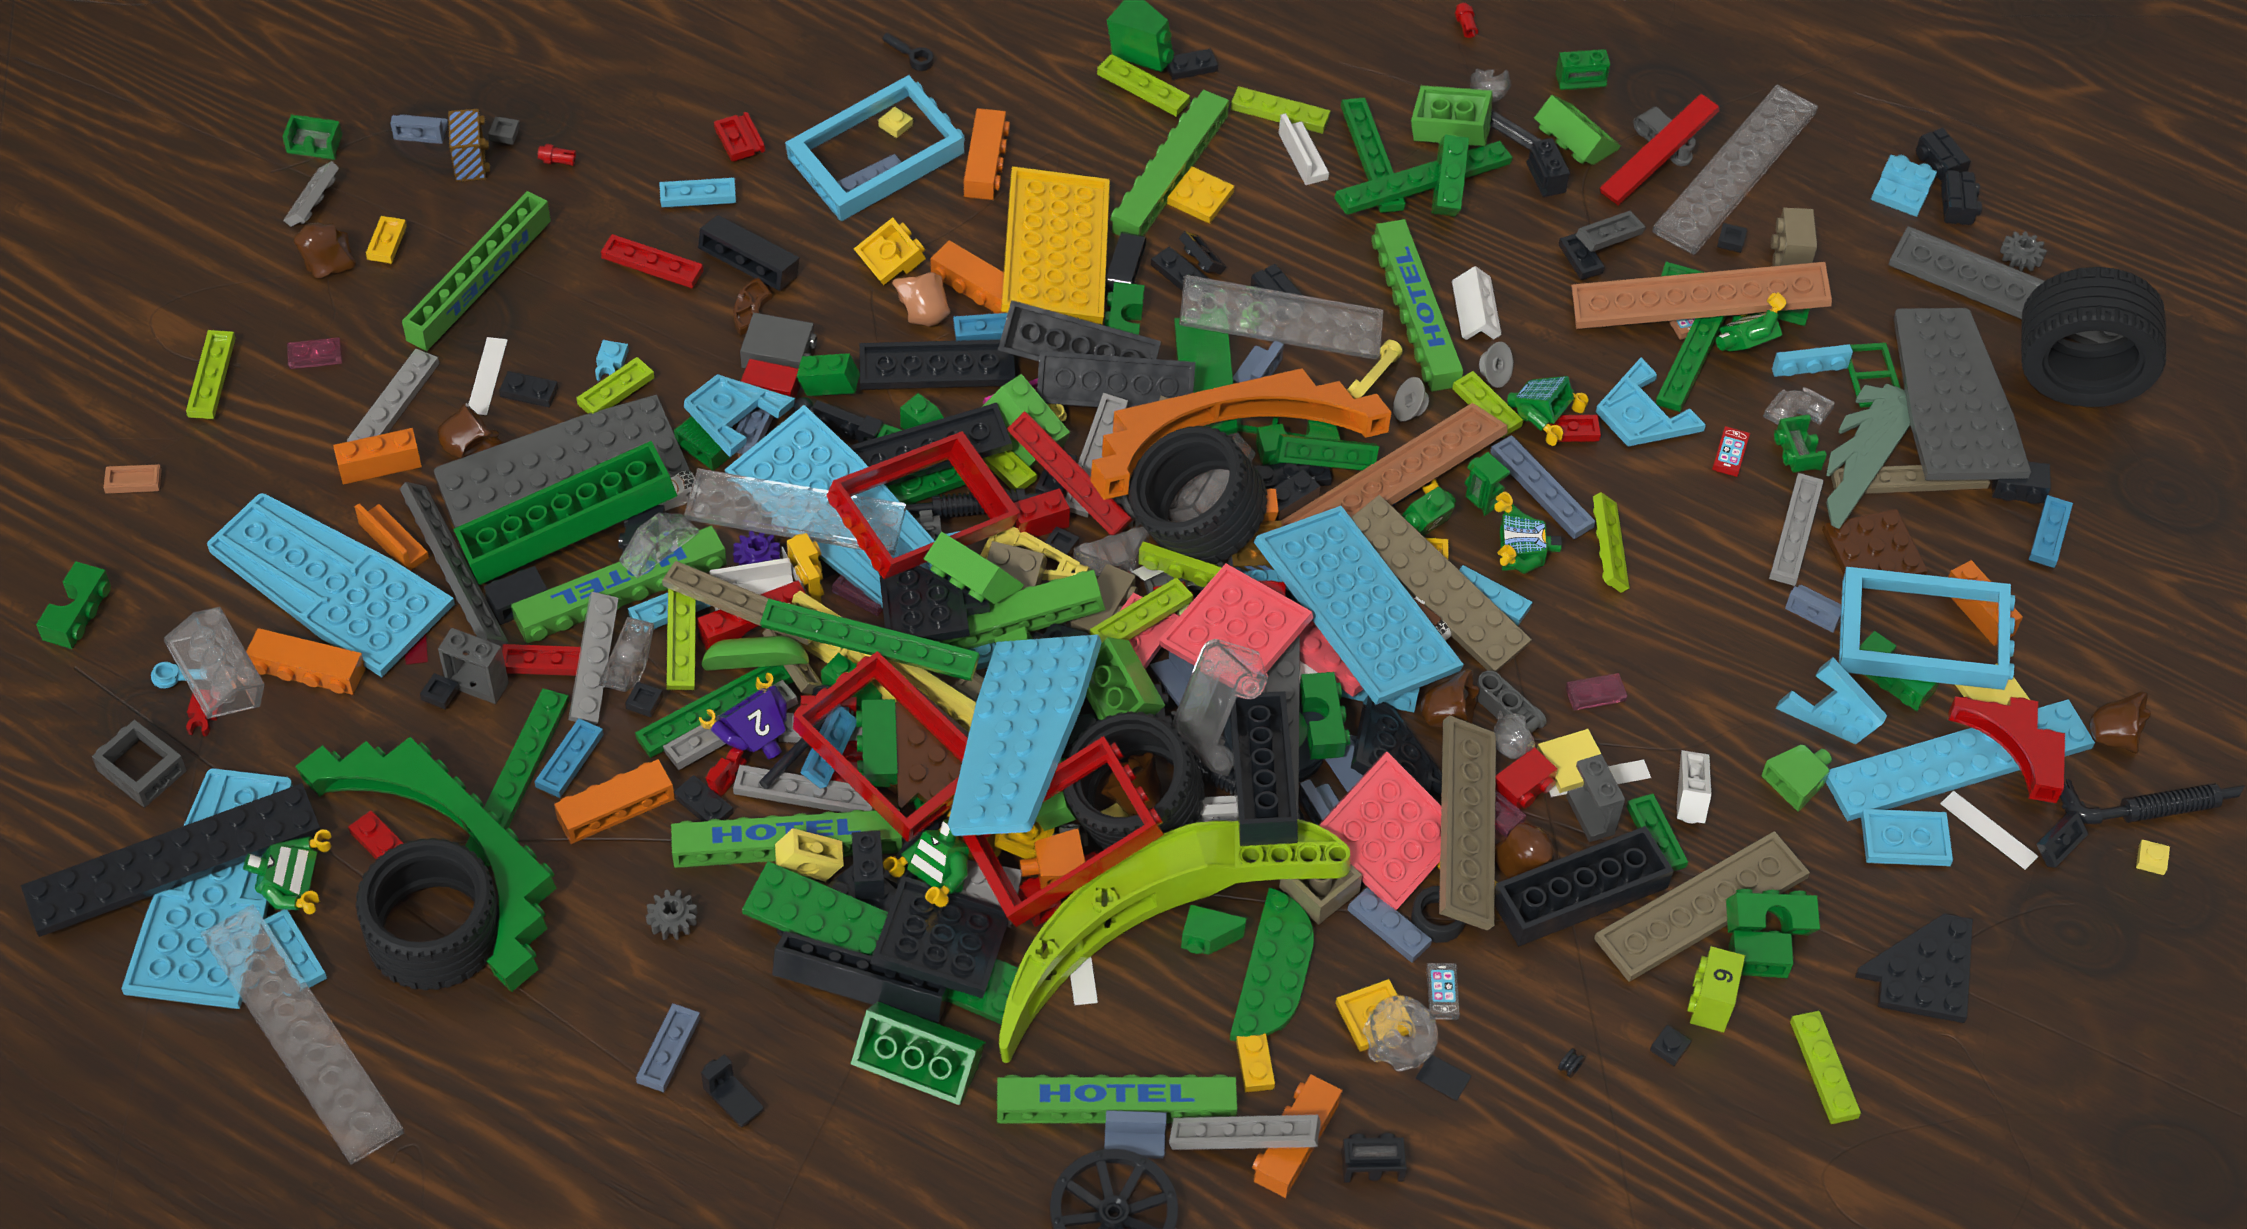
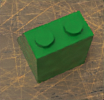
[1107,0,1174,72]

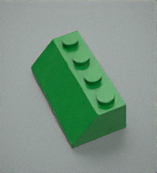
[851,1001,986,1105]

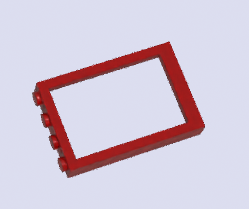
[826,431,1020,579]
[793,651,968,842]
[962,736,1164,927]

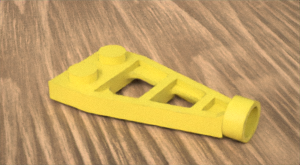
[1347,340,1402,399]
[980,527,1090,581]

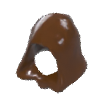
[294,222,356,278]
[437,403,504,459]
[1420,669,1480,729]
[2089,692,2151,754]
[1101,752,1162,817]
[1495,822,1554,879]

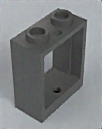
[438,628,509,704]
[92,720,187,808]

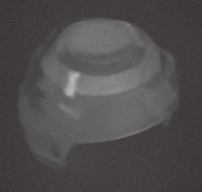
[1470,69,1511,103]
[1493,710,1535,759]

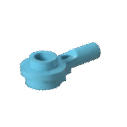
[151,662,209,688]

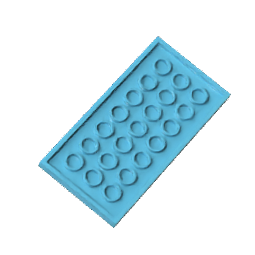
[1254,506,1464,705]

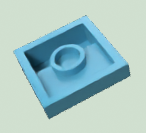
[1871,155,1937,217]

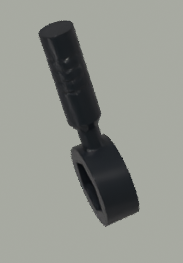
[882,33,933,71]

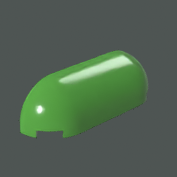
[702,636,809,670]

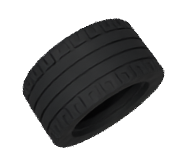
[2021,267,2166,407]

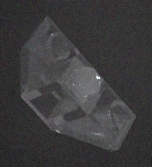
[619,513,699,578]
[1073,527,1150,576]
[599,617,654,692]

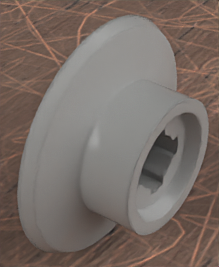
[1479,342,1513,388]
[1393,377,1429,421]

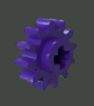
[733,530,780,566]

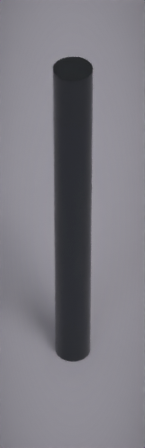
[759,716,827,789]

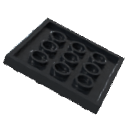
[870,876,1009,999]

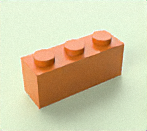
[333,428,422,484]
[1948,560,2023,646]

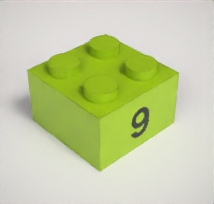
[1687,946,1745,1032]

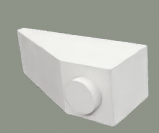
[1677,750,1711,823]

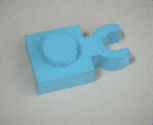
[595,340,629,381]

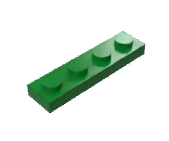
[1275,434,1379,470]

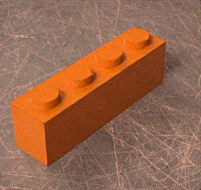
[964,108,1010,200]
[931,240,1007,314]
[245,628,366,695]
[554,759,675,844]
[1252,1075,1343,1198]

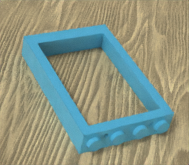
[785,75,965,221]
[1839,567,2015,690]

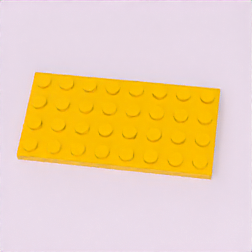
[1001,166,1110,324]

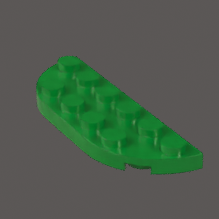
[1230,888,1314,1041]

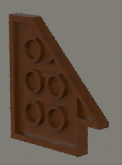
[895,686,969,812]

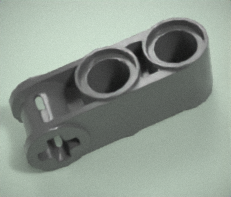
[1633,107,1696,166]
[1476,670,1547,741]

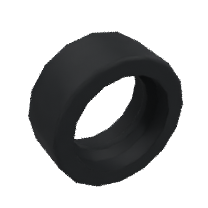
[1411,886,1465,943]

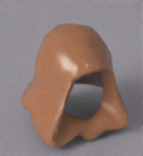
[892,272,950,327]

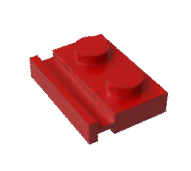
[714,112,765,162]

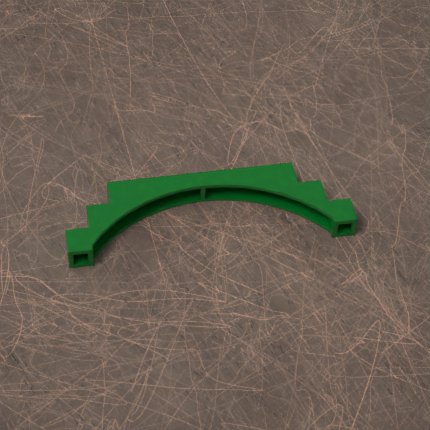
[295,737,557,992]

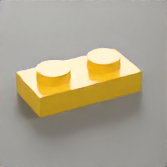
[366,216,407,264]
[1236,1033,1275,1092]

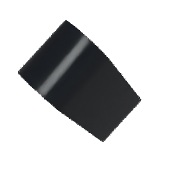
[1105,231,1146,292]

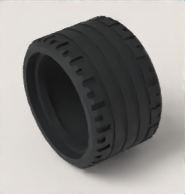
[1128,426,1268,563]
[1064,711,1205,850]
[356,838,500,990]

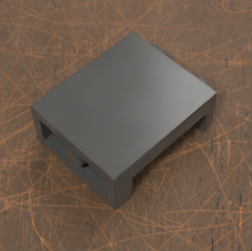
[740,313,817,369]
[1566,754,1625,842]

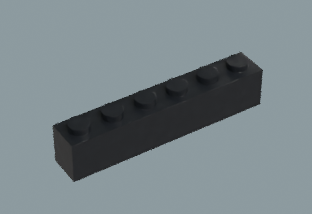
[772,931,950,1024]

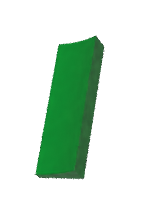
[1174,307,1237,443]

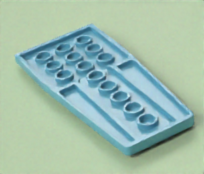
[725,405,947,608]
[207,493,455,677]
[948,635,1102,836]
[122,769,293,1009]

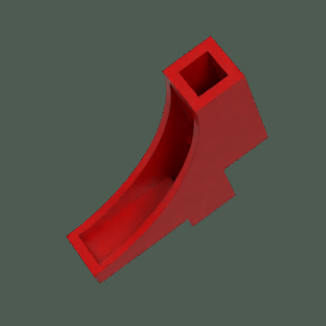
[1948,696,2065,803]

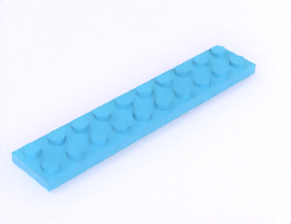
[1826,699,2095,821]

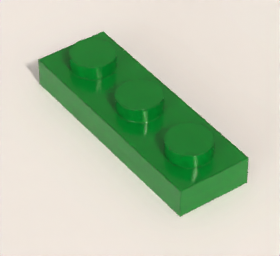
[1626,794,1688,872]

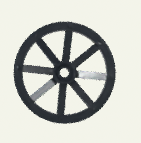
[1050,1149,1178,1229]

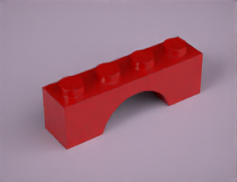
[697,580,806,650]

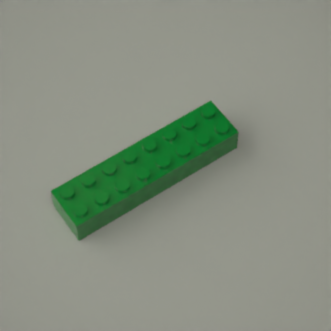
[453,441,678,585]

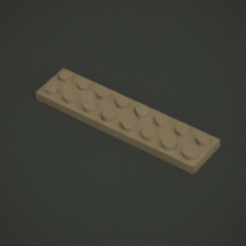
[1351,495,1532,672]
[1439,715,1496,931]
[1594,831,1810,982]

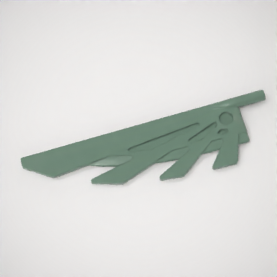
[1826,384,1910,529]

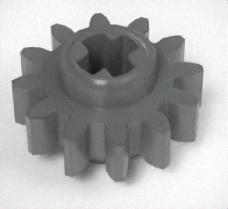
[2000,231,2047,271]
[646,890,698,940]

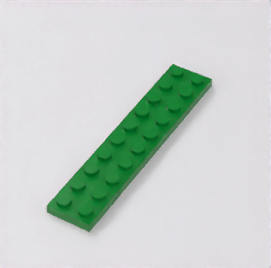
[742,861,1019,1025]

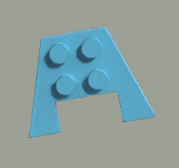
[1596,358,1706,446]
[684,374,795,457]
[1775,657,1887,745]

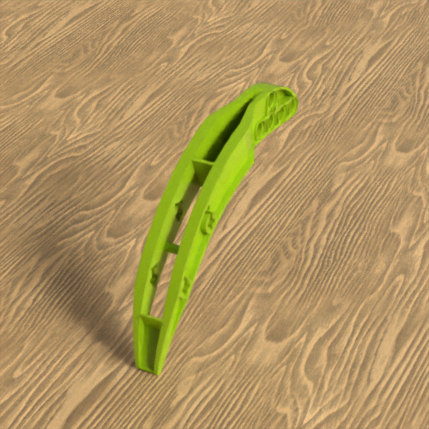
[999,819,1351,1063]

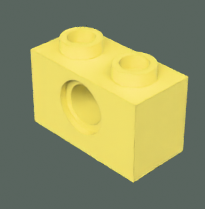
[775,828,844,882]

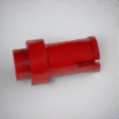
[1455,3,1478,38]
[538,144,576,166]

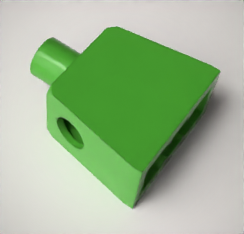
[1761,745,1832,811]

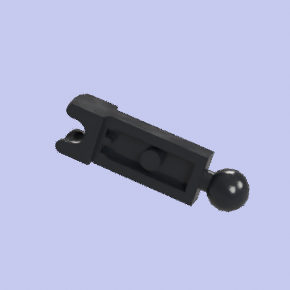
[793,397,884,443]

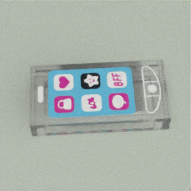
[1426,963,1460,1020]

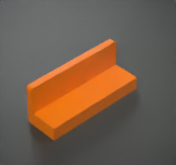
[354,504,429,571]

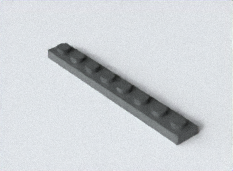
[400,482,508,648]

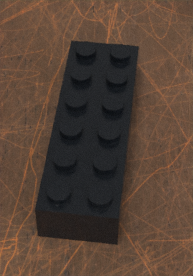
[998,300,1162,361]
[1229,691,1298,846]
[1494,826,1674,947]

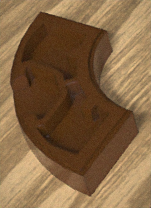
[733,278,772,336]

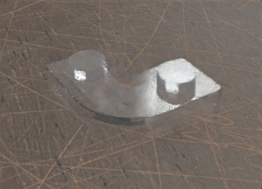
[1763,387,1835,425]

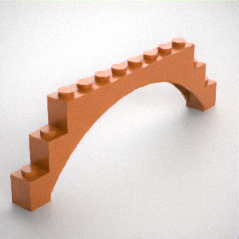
[1090,368,1391,500]

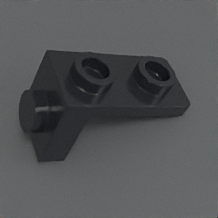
[701,1054,763,1127]

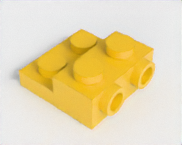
[854,217,926,285]
[787,533,824,604]

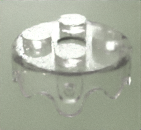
[1363,996,1439,1071]

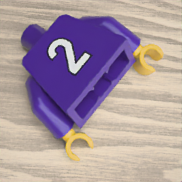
[699,673,787,759]

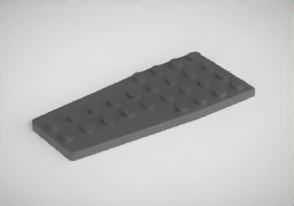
[1894,308,2031,480]
[434,395,690,528]

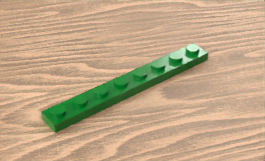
[1334,141,1513,215]
[760,598,980,681]
[465,688,569,869]

